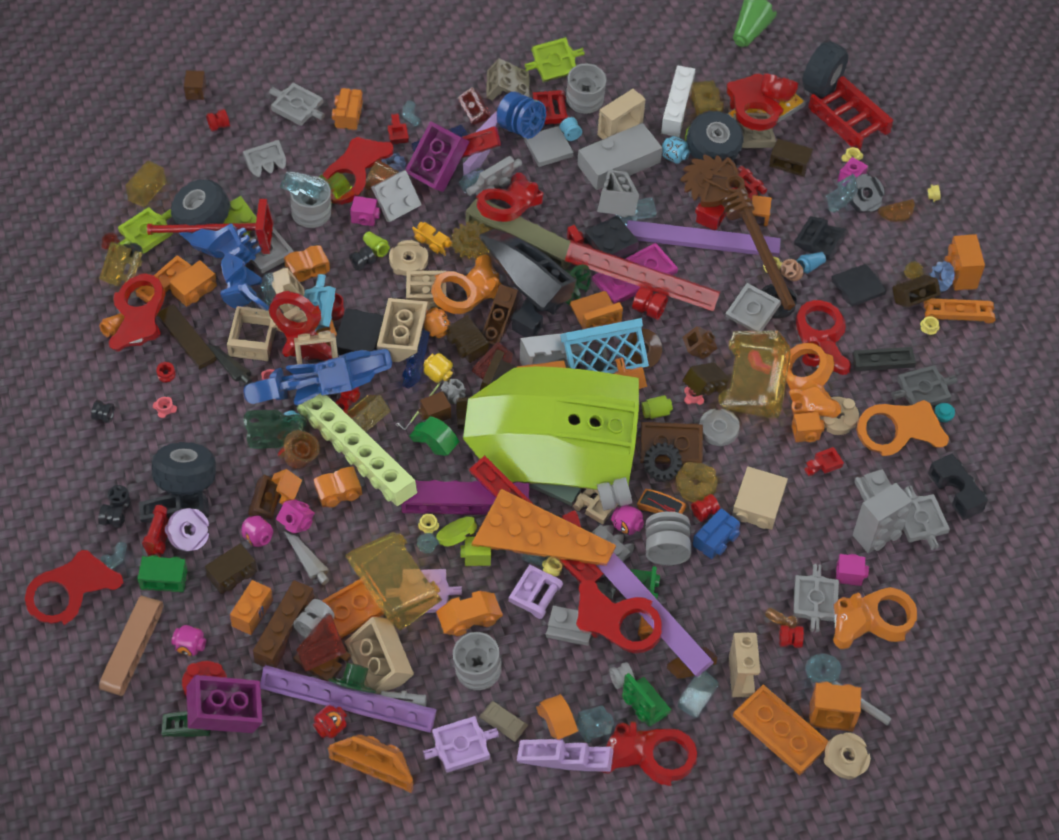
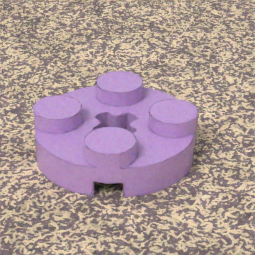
[165,508,209,551]

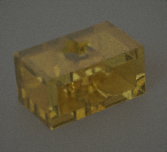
[691,80,724,116]
[125,160,166,208]

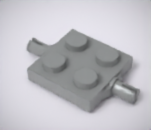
[269,83,325,126]
[466,156,522,196]
[903,486,950,550]
[793,564,839,633]

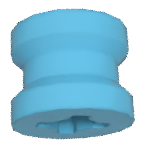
[560,117,582,141]

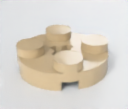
[389,240,428,276]
[819,397,859,435]
[824,733,870,780]

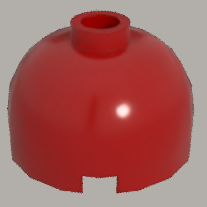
[761,73,799,104]

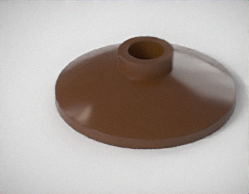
[623,329,662,369]

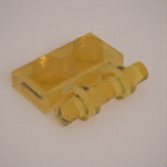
[99,242,142,286]

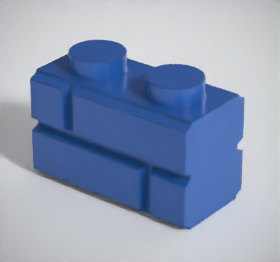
[692,508,740,559]

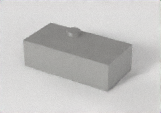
[577,123,662,190]

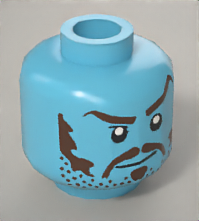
[662,136,690,164]

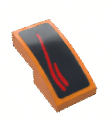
[637,489,686,514]

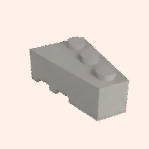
[597,170,639,217]
[520,333,585,367]

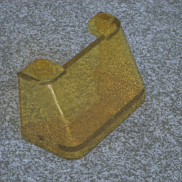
[719,330,791,418]
[345,531,442,631]

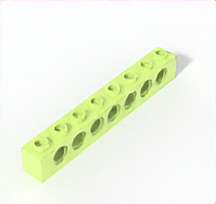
[297,393,417,506]

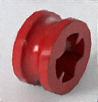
[156,362,176,383]

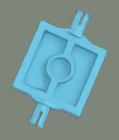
[304,274,336,332]

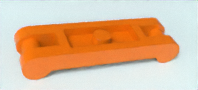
[923,299,996,324]

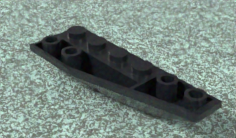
[479,229,576,312]

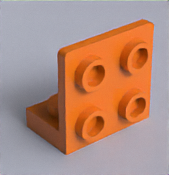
[570,291,623,329]

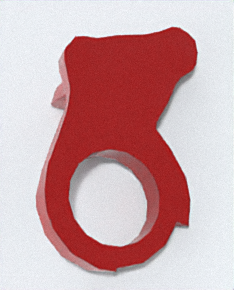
[727,74,784,131]
[321,137,394,205]
[476,172,544,222]
[109,273,165,352]
[269,291,332,361]
[796,300,851,375]
[25,550,123,625]
[576,580,662,653]
[600,721,697,786]

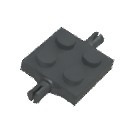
[891,365,958,406]

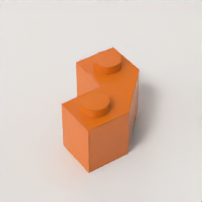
[436,591,503,636]

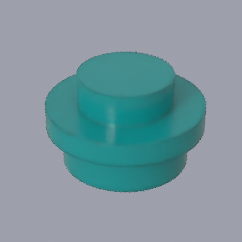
[934,403,955,422]

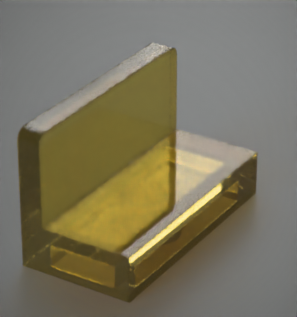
[347,395,391,432]

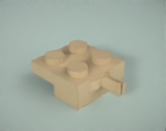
[272,268,305,313]
[406,271,446,310]

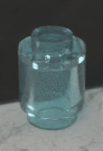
[459,168,485,194]

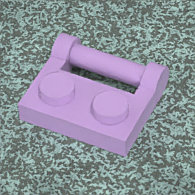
[509,564,563,619]

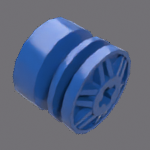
[496,91,546,139]

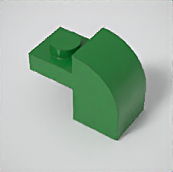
[409,417,460,456]

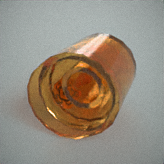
[364,160,399,191]
[278,430,320,469]

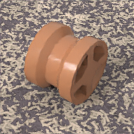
[780,259,804,282]

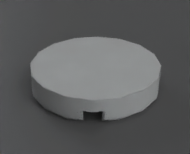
[699,409,740,446]

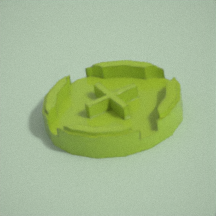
[436,517,477,547]

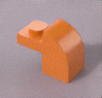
[536,694,578,740]

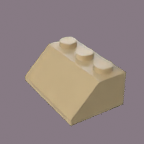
[377,298,428,362]
[345,617,414,694]

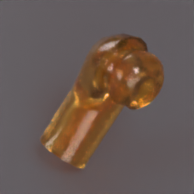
[765,608,798,628]

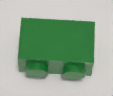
[138,555,188,592]

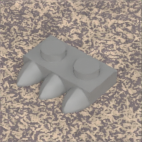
[243,140,286,177]
[591,525,634,562]

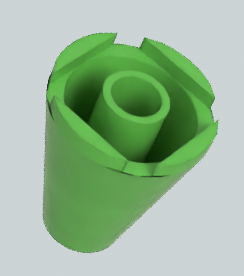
[733,0,776,47]

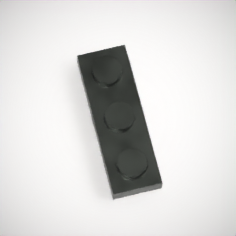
[852,347,916,371]

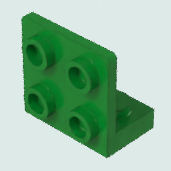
[622,673,671,727]

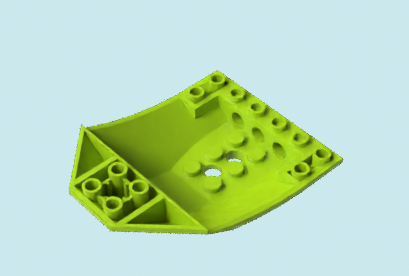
[463,366,639,490]

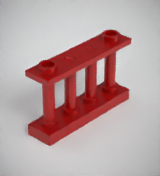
[808,76,894,151]

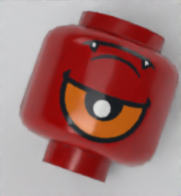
[313,705,347,739]

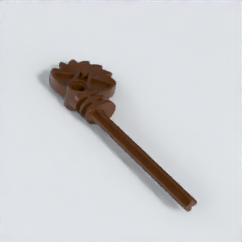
[681,155,795,310]

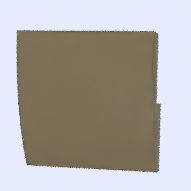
[733,113,776,148]

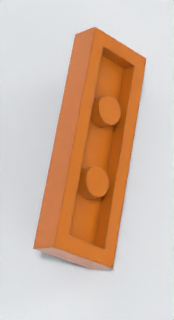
[135,255,191,303]

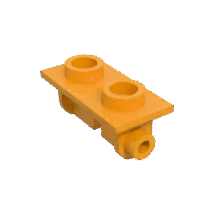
[412,222,452,256]

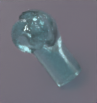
[402,101,421,126]
[100,542,127,569]

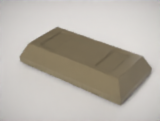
[479,700,528,742]

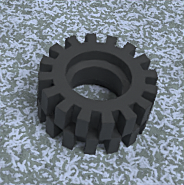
[643,442,682,482]

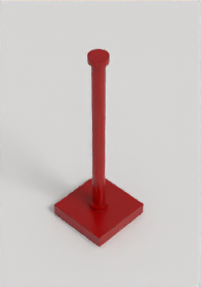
[147,199,274,254]

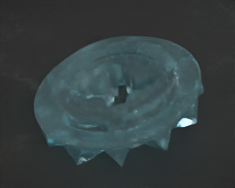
[806,654,841,683]

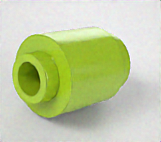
[641,395,673,419]

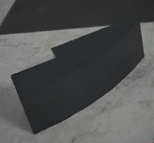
[139,491,210,523]

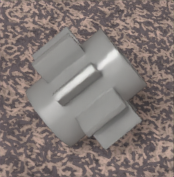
[441,379,466,404]

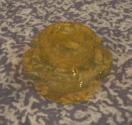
[904,262,923,279]

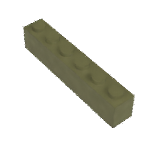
[466,198,571,270]

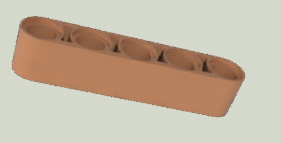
[99,596,163,696]

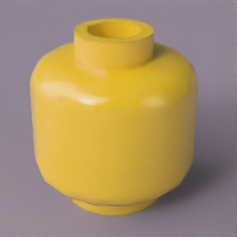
[423,353,453,383]

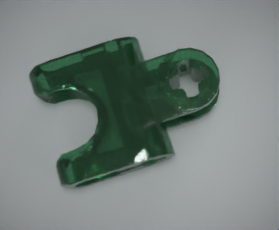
[243,410,307,449]

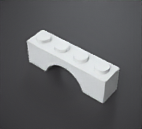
[661,65,695,137]

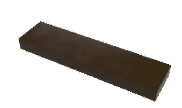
[157,304,217,370]

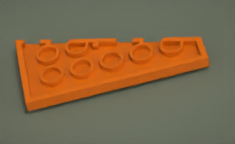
[472,489,616,566]

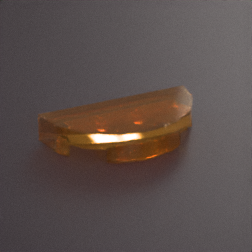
[878,199,915,222]

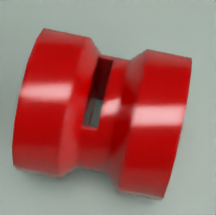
[206,109,230,132]
[331,293,344,321]
[691,494,720,522]
[779,625,804,648]

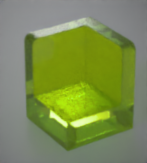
[319,173,352,199]

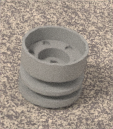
[566,63,606,114]
[290,176,331,228]
[646,512,691,565]
[453,632,502,690]

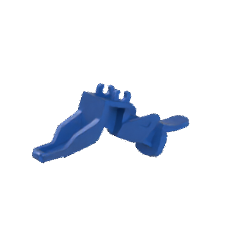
[179,223,270,311]
[243,349,392,405]

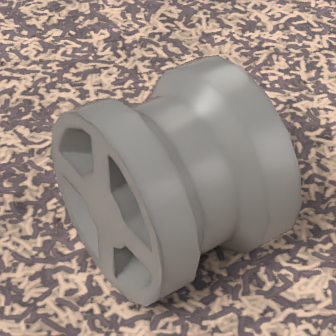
[609,662,634,689]

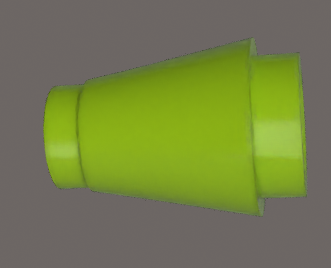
[363,231,390,257]

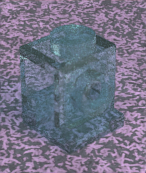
[577,705,614,743]

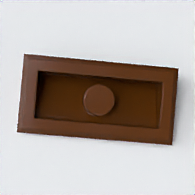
[248,474,280,519]

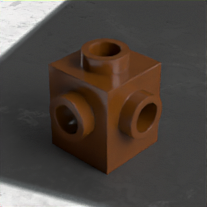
[682,326,718,359]

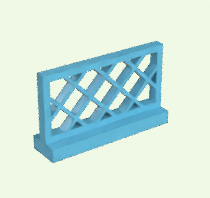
[560,318,649,374]

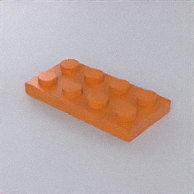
[733,684,829,775]

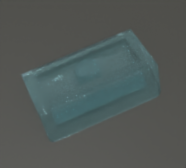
[677,670,719,718]

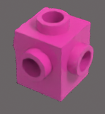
[276,499,315,533]

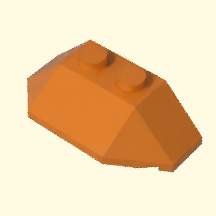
[328,734,413,793]

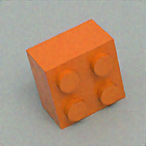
[945,234,985,290]
[809,682,861,731]

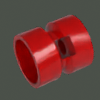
[632,286,668,320]

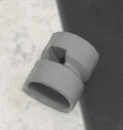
[597,477,632,511]
[293,599,335,641]

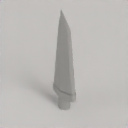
[284,531,329,585]

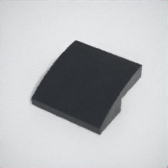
[794,216,847,260]
[831,264,886,307]

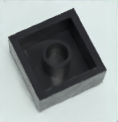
[584,215,639,259]

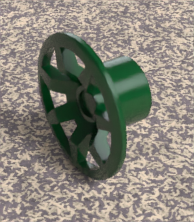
[565,264,592,305]
[328,662,376,693]

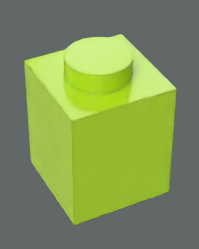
[461,537,491,566]

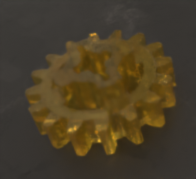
[451,221,490,259]

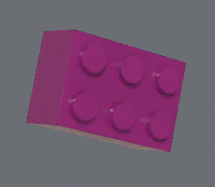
[405,121,470,192]
[186,675,262,733]

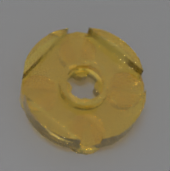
[675,462,717,502]

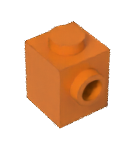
[791,412,824,442]

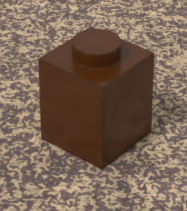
[184,70,206,100]
[418,391,451,421]

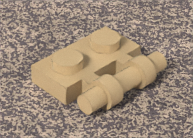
[573,489,619,525]

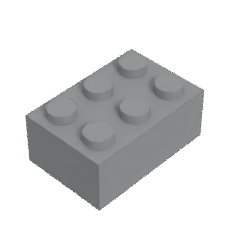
[853,483,912,554]

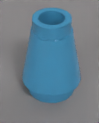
[797,252,826,274]

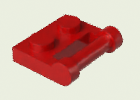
[533,90,569,124]
[142,505,169,557]

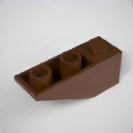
[482,284,522,346]

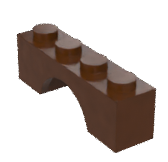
[253,580,315,668]

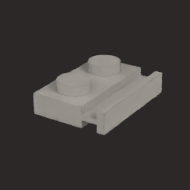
[854,469,891,501]
[546,606,591,646]

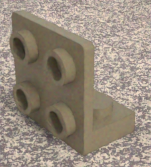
[486,58,529,101]

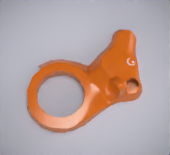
[431,255,502,314]
[782,343,841,418]
[856,400,949,456]
[833,588,917,649]

